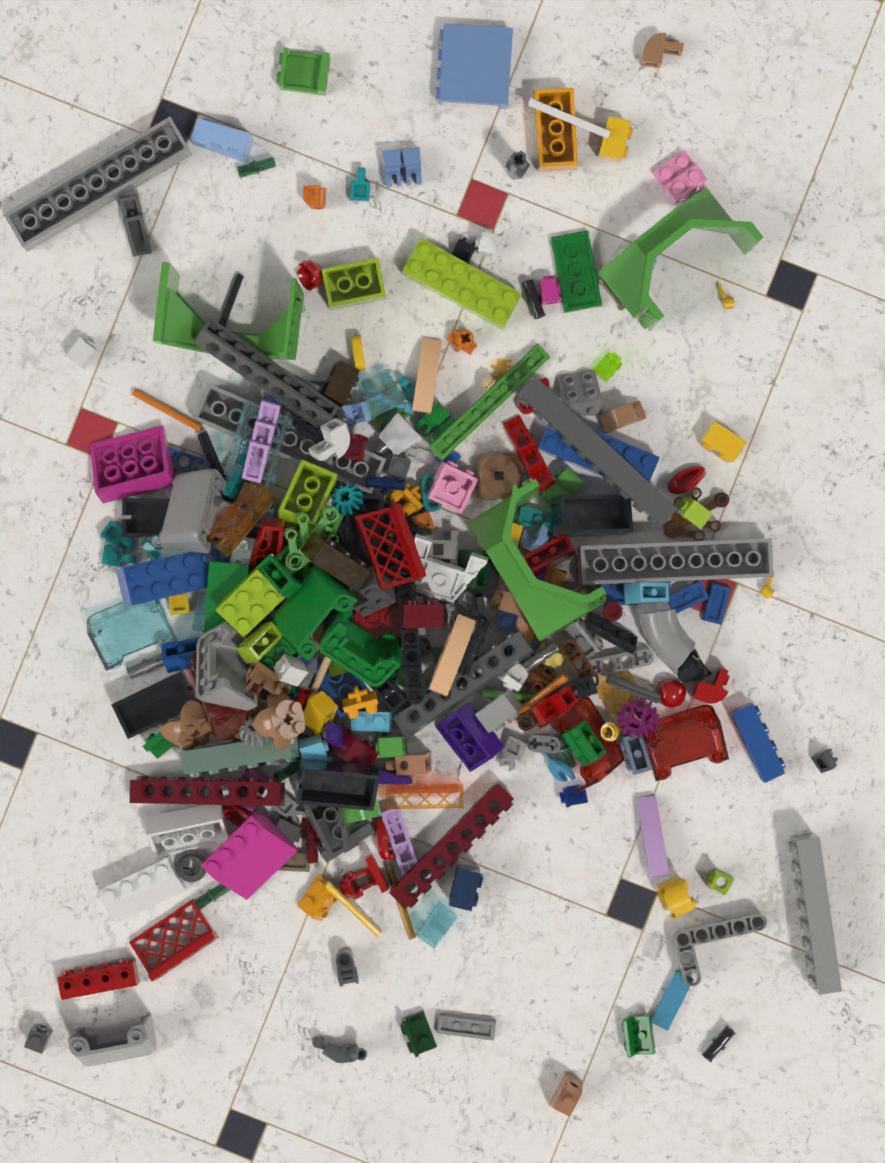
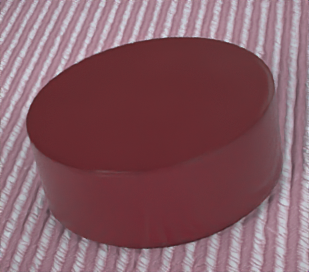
[602,602,622,622]

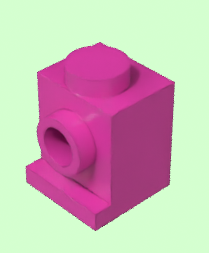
[539,275,562,305]

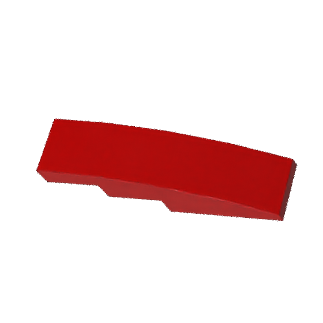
[503,415,556,492]

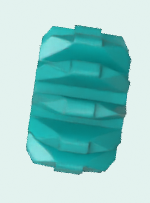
[330,482,363,516]

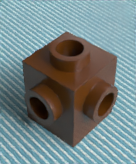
[524,664,557,693]

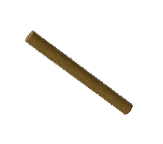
[385,864,416,940]

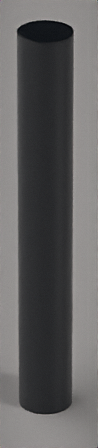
[219,274,244,327]

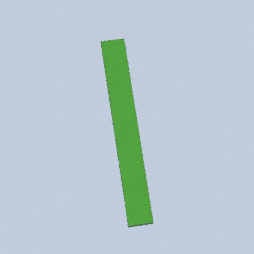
[428,343,550,461]

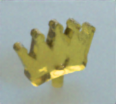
[490,359,512,380]

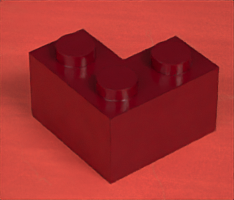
[402,600,443,629]
[327,725,379,765]

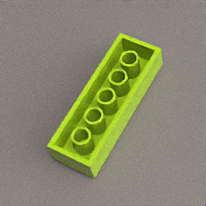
[402,238,522,331]

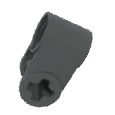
[336,947,359,987]

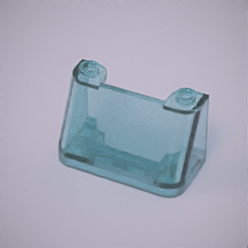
[87,599,178,671]

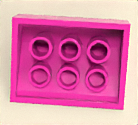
[90,425,175,504]
[201,809,299,900]

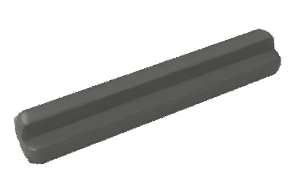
[606,674,661,703]

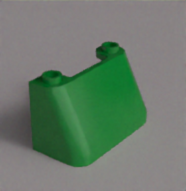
[272,565,357,661]
[319,608,401,687]

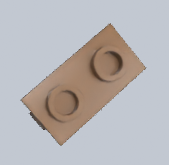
[245,661,286,696]

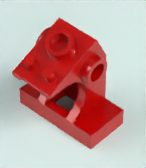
[339,853,389,900]

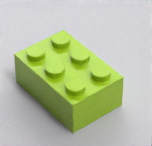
[322,258,386,310]
[279,460,338,531]
[216,566,285,637]

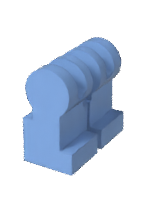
[382,147,422,188]

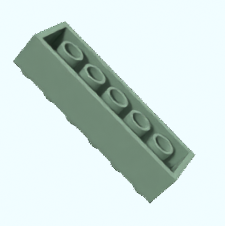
[180,735,301,777]

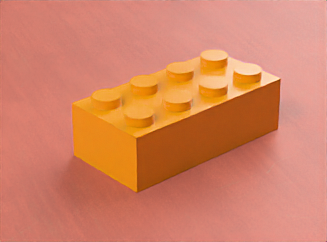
[534,88,578,172]

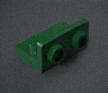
[400,1010,437,1058]

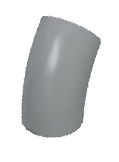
[639,609,696,672]

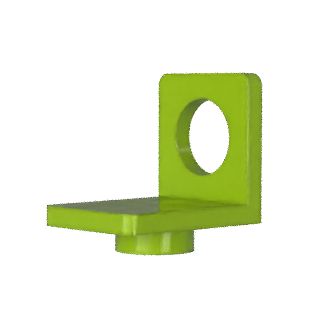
[706,868,734,895]

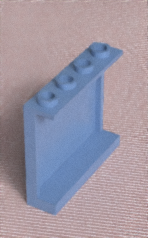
[435,23,513,109]

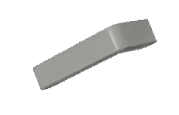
[673,914,767,986]

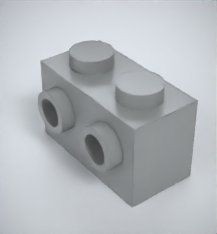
[475,689,523,733]

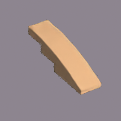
[412,338,442,414]
[429,614,476,696]

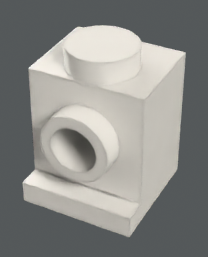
[474,232,497,257]

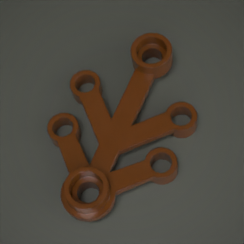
[663,487,729,541]

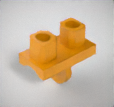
[388,481,423,517]
[342,685,378,719]

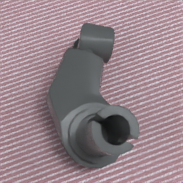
[312,1036,367,1063]

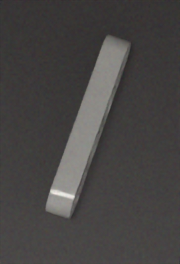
[580,648,654,677]

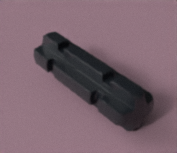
[292,417,324,444]

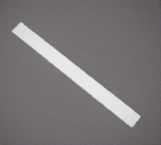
[528,98,611,138]

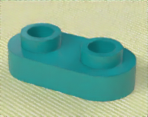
[421,473,442,512]

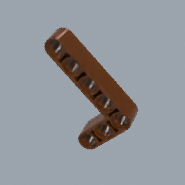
[517,638,599,731]

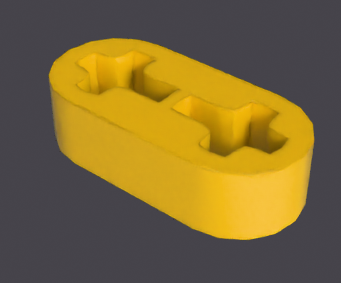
[351,334,366,371]

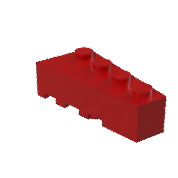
[248,517,284,575]

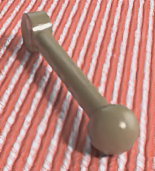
[598,277,625,311]

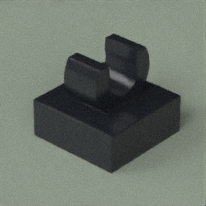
[452,237,476,264]
[573,674,598,699]
[811,749,838,773]

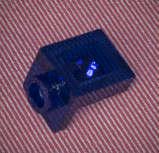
[559,783,588,808]

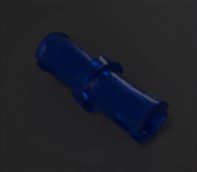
[365,475,406,491]

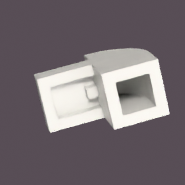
[309,418,350,461]

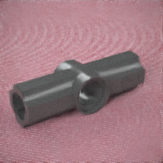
[505,151,530,180]
[318,819,376,863]

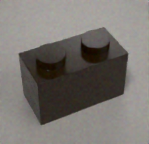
[321,360,360,407]

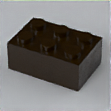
[300,531,370,591]

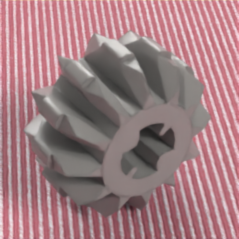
[239,714,269,748]

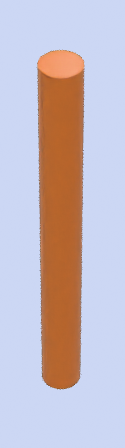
[132,388,203,432]
[507,674,568,723]

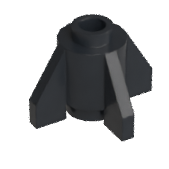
[677,649,712,684]

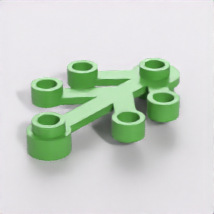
[284,505,339,571]

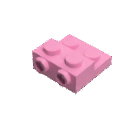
[652,150,707,204]
[427,460,479,514]

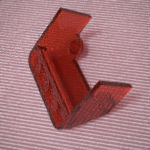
[538,697,624,792]

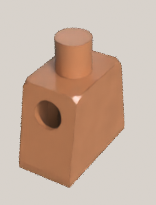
[386,751,432,775]
[549,1072,582,1117]

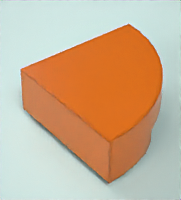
[411,511,435,530]

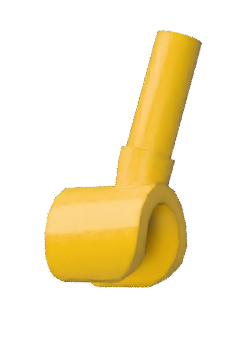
[717,284,735,309]
[760,571,775,599]

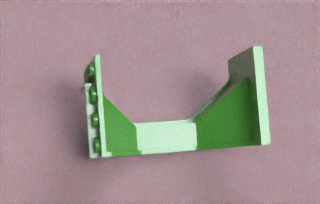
[598,187,763,331]
[152,262,306,360]
[467,479,606,642]

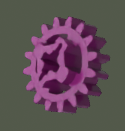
[617,697,659,739]

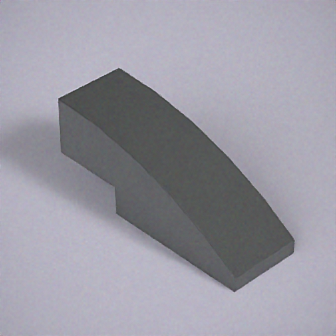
[119,193,152,257]

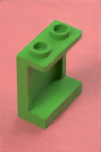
[276,47,331,96]

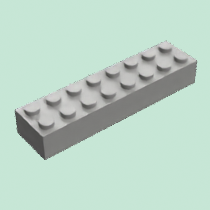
[788,833,842,995]

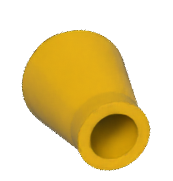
[600,722,624,741]

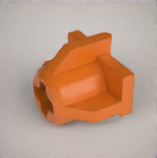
[303,185,327,210]
[446,329,477,355]

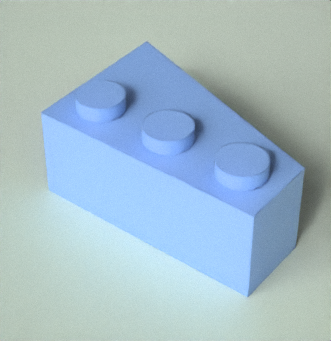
[190,118,254,163]

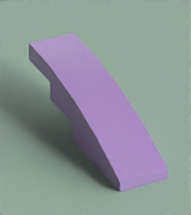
[242,400,281,483]
[636,796,669,878]
[381,807,424,885]

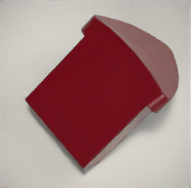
[344,433,368,461]

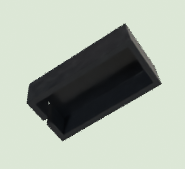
[551,494,633,537]
[344,495,391,575]
[122,498,170,537]
[111,670,199,739]
[295,758,380,811]

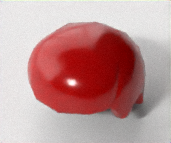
[297,259,323,291]
[655,678,687,708]

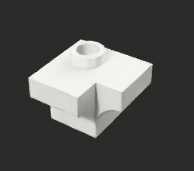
[498,664,531,691]

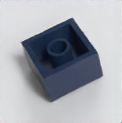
[448,863,483,911]

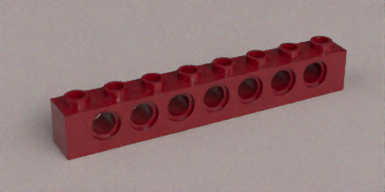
[129,776,285,806]
[389,782,514,909]

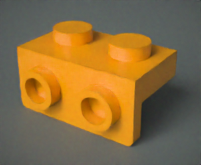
[297,874,341,921]

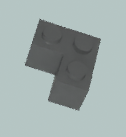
[352,566,396,617]

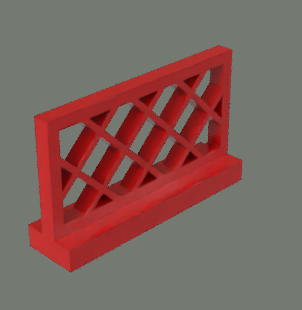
[355,503,427,591]
[129,899,219,982]

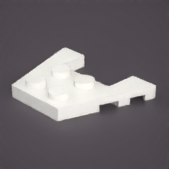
[414,534,488,604]

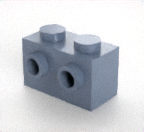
[619,734,653,775]

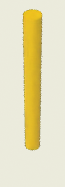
[324,881,382,937]

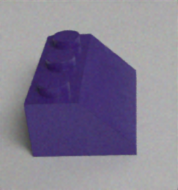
[436,701,504,772]

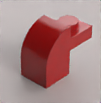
[691,667,730,704]
[531,685,578,725]

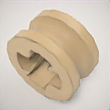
[479,374,498,392]

